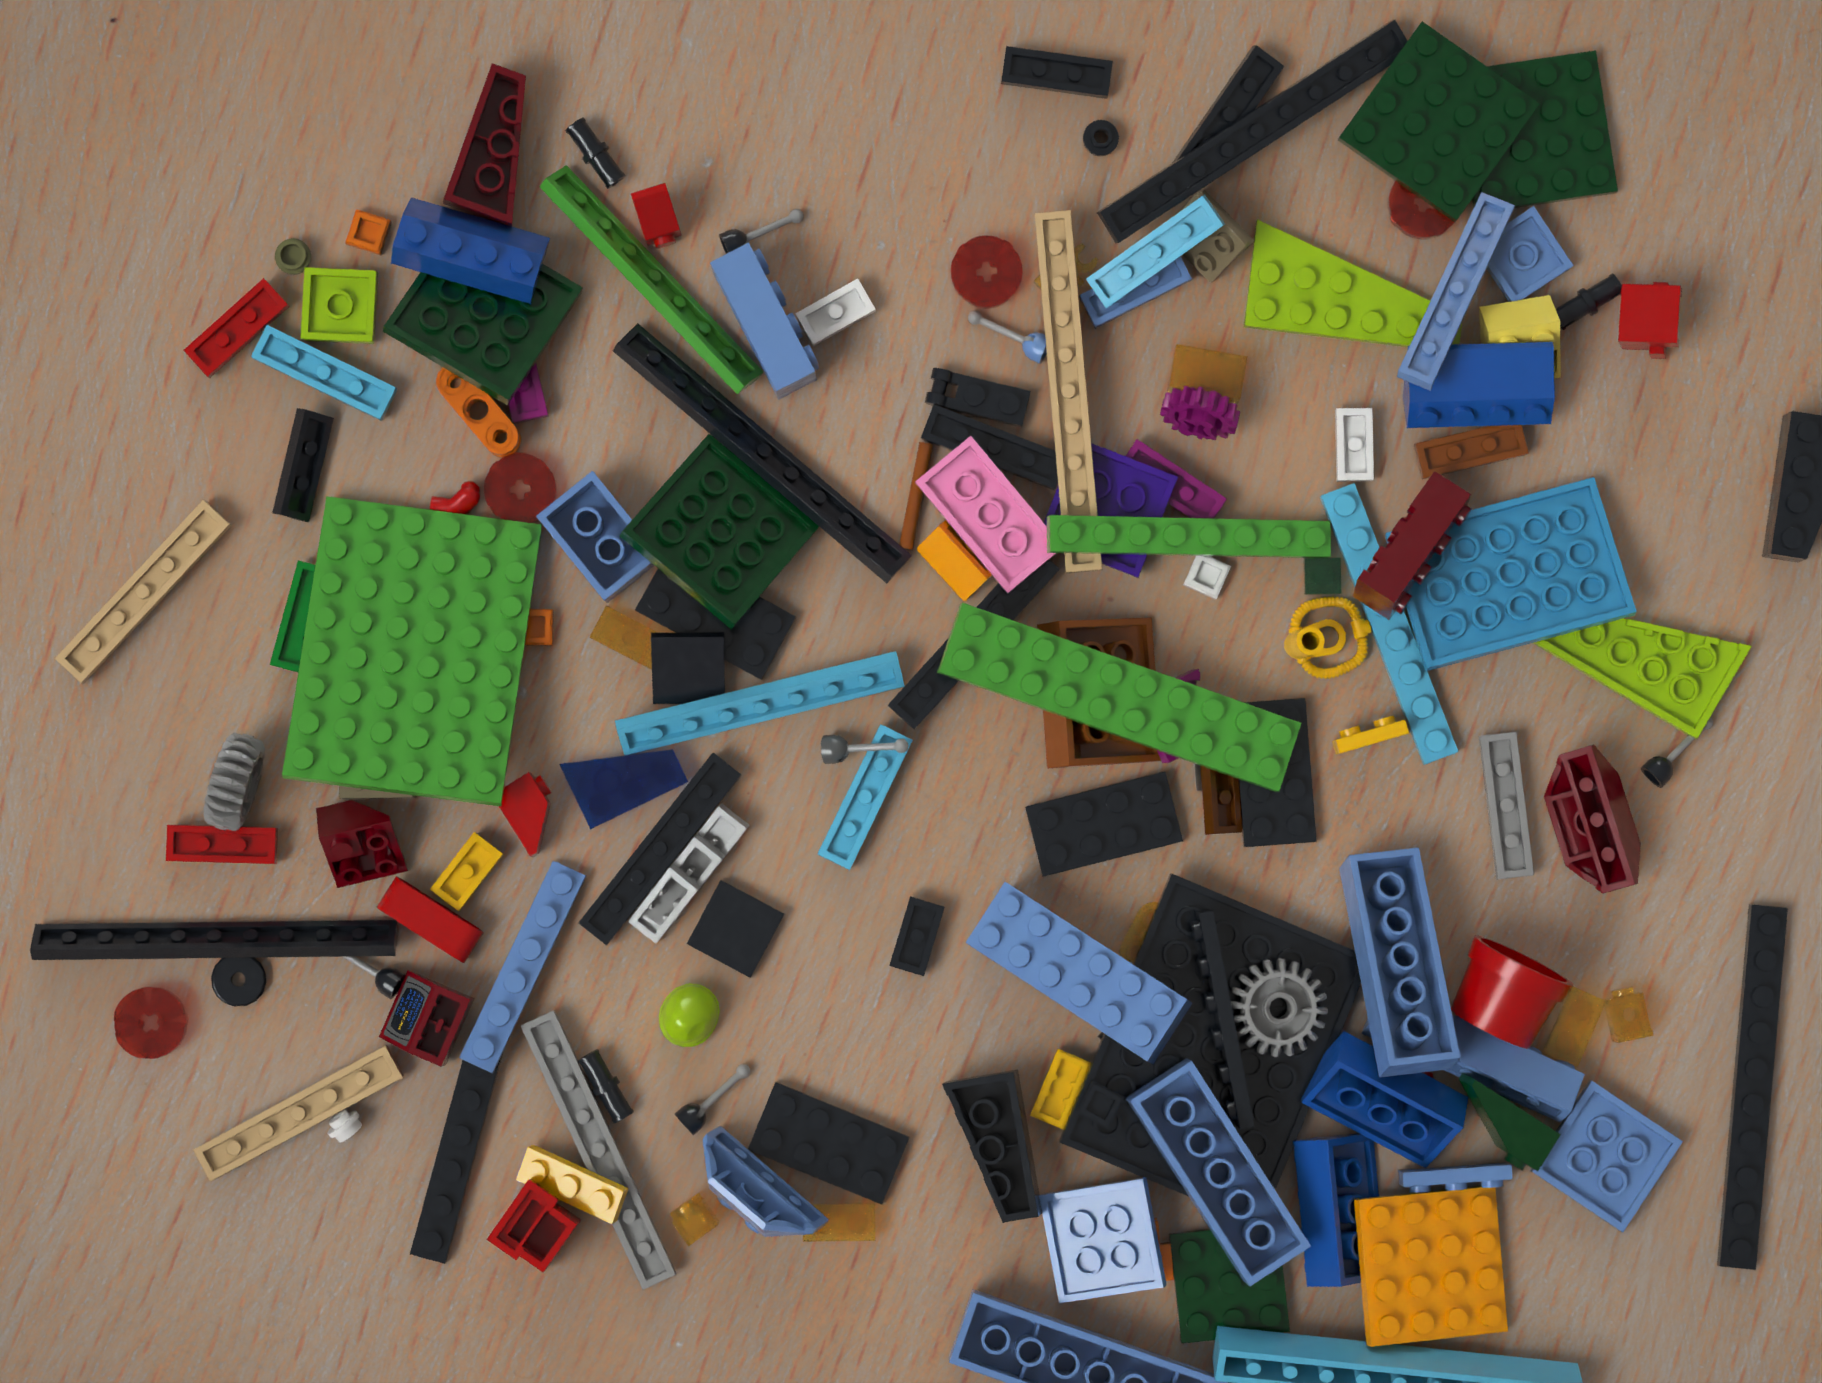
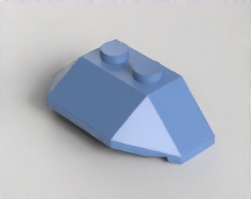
[703,1126,829,1237]

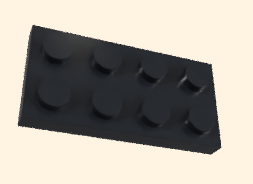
[635,569,796,680]
[1239,698,1317,847]
[1025,772,1183,877]
[748,1082,909,1205]

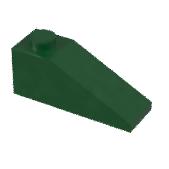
[1459,1073,1561,1171]

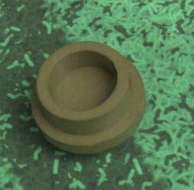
[275,238,311,275]

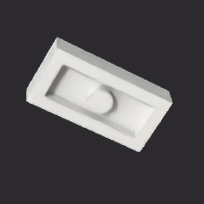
[795,279,876,346]
[1335,408,1374,482]

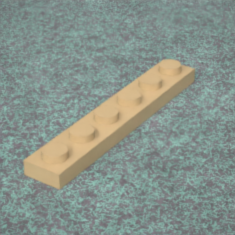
[55,500,232,684]
[193,1045,404,1182]

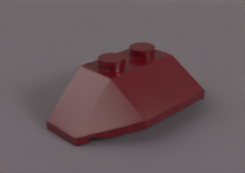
[1544,744,1641,894]

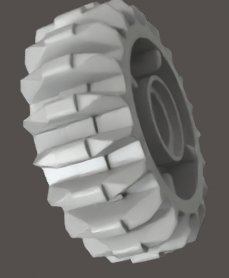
[203,733,265,831]
[1231,958,1328,1057]

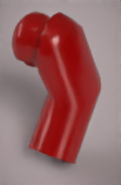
[430,481,480,514]

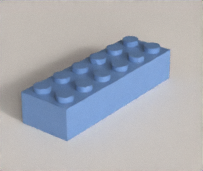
[1339,847,1461,1078]
[966,882,1192,1064]
[1126,1058,1311,1286]

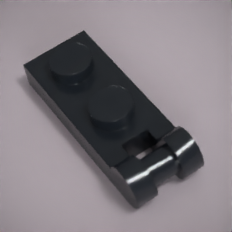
[924,368,1031,427]

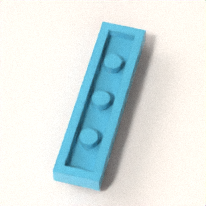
[1086,194,1225,308]
[251,325,398,421]
[818,724,913,870]

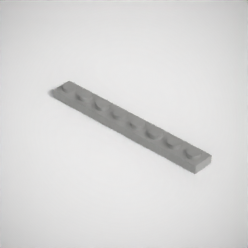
[521,1010,677,1290]

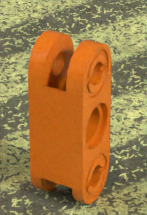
[436,367,522,458]

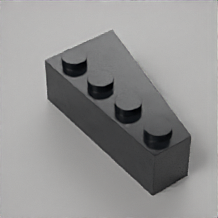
[1762,411,1822,563]
[942,1069,1042,1223]

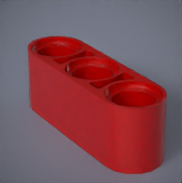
[376,876,484,963]

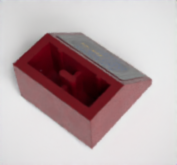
[379,970,475,1067]

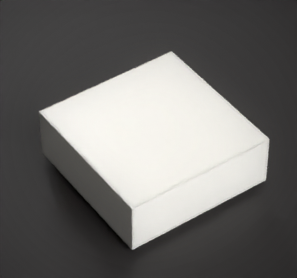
[1183,556,1231,600]

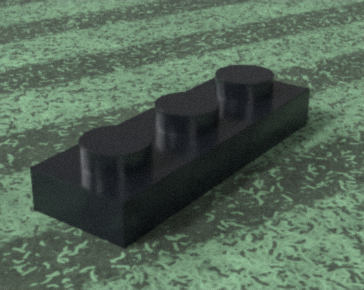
[1001,46,1113,99]
[272,408,334,523]

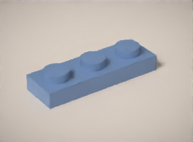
[1079,256,1192,329]
[1398,1162,1513,1193]

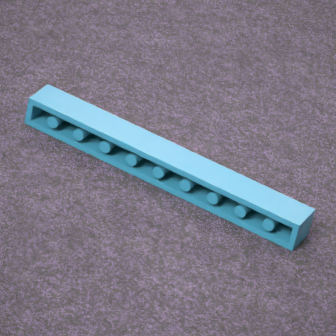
[1212,1326,1583,1383]

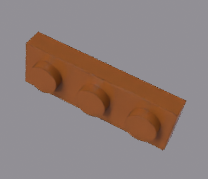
[1414,425,1529,480]

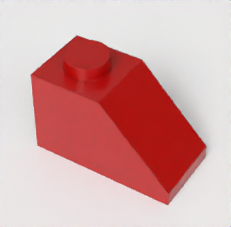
[631,183,682,248]
[499,772,552,857]

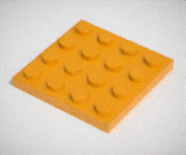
[1354,1186,1508,1347]

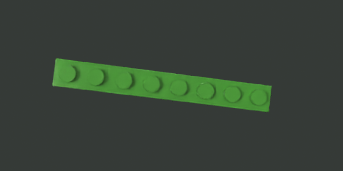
[539,165,763,394]
[1047,515,1331,558]

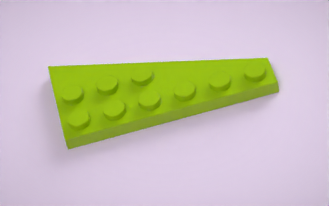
[1244,219,1462,347]
[1533,618,1752,739]

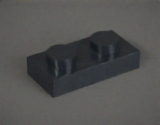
[889,896,945,976]

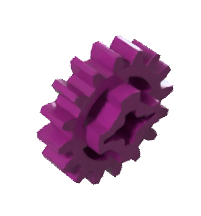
[1160,386,1240,440]

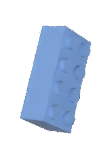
[710,243,819,400]

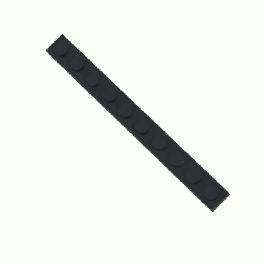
[1097,20,1407,243]
[613,323,912,583]
[1717,904,1788,1270]
[30,920,398,960]

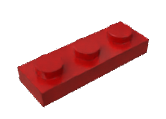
[183,278,290,378]
[166,825,278,864]

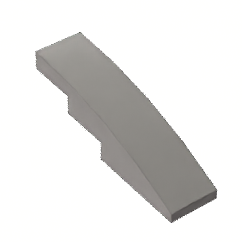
[628,803,750,944]

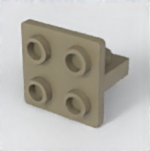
[1181,190,1254,282]

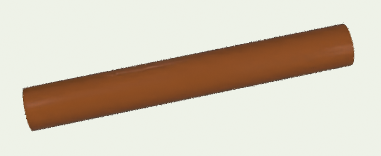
[899,442,933,551]

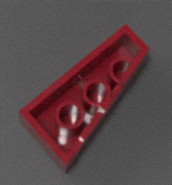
[443,63,526,226]
[1353,471,1472,620]

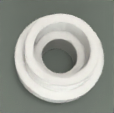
[327,1110,362,1143]

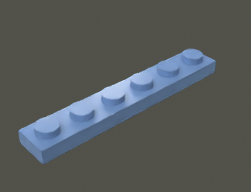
[1397,192,1515,391]
[459,861,586,1074]

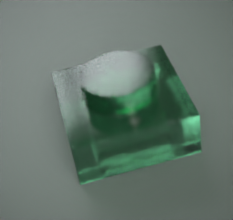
[1303,558,1342,595]

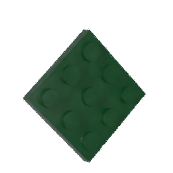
[1169,1229,1290,1344]

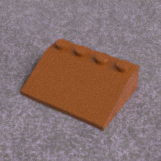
[1037,617,1161,769]

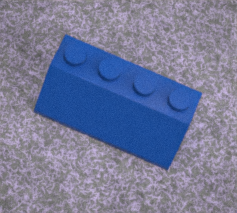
[391,197,550,304]
[1403,342,1555,428]
[1301,1031,1468,1169]
[1294,1133,1379,1287]

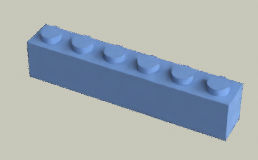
[1361,1015,1585,1123]

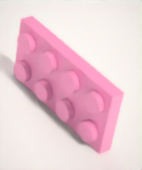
[915,436,1056,594]

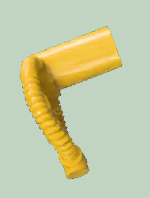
[1284,596,1371,679]

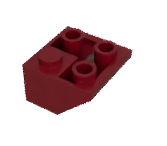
[316,800,408,888]

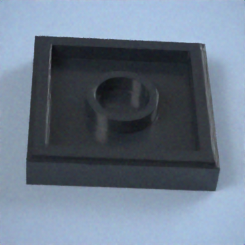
[651,632,725,704]
[687,880,784,978]

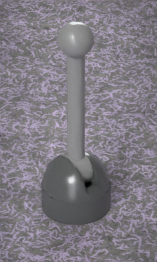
[821,735,909,764]

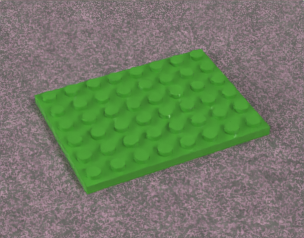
[282,496,542,807]

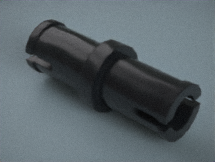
[565,117,626,189]
[1556,273,1622,331]
[578,1049,634,1123]

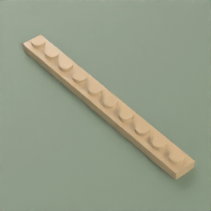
[1035,210,1102,574]

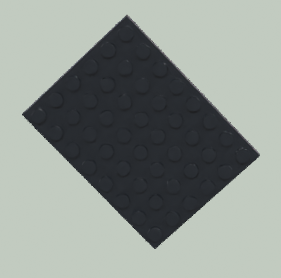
[1059,873,1361,1196]

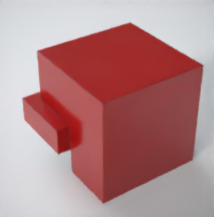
[1618,282,1682,359]
[486,1179,581,1272]

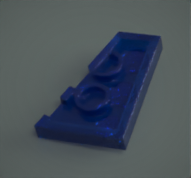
[559,749,689,829]

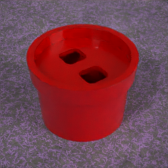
[1451,935,1574,1049]

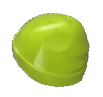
[659,983,720,1047]

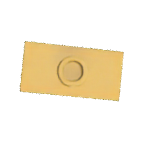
[1030,1048,1091,1130]

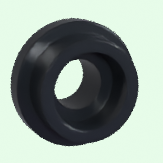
[1083,120,1119,156]

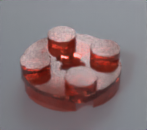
[1387,181,1454,240]
[951,235,1023,309]
[484,453,557,523]
[113,986,189,1059]

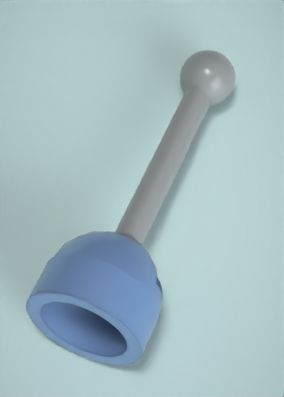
[968,311,1047,364]

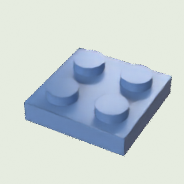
[1487,206,1574,302]

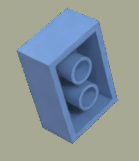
[536,471,655,603]

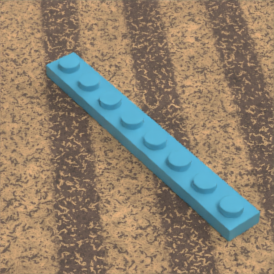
[1320,483,1459,765]
[615,651,905,756]

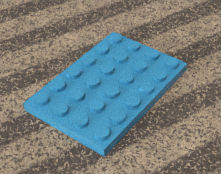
[1385,477,1637,671]

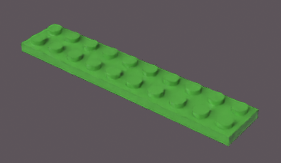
[937,603,1301,792]

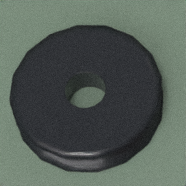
[211,958,266,1007]

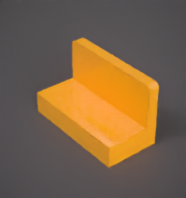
[917,520,992,601]

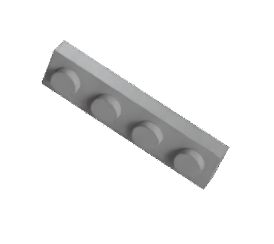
[1478,732,1534,880]

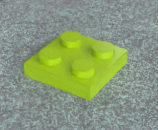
[300,267,378,344]

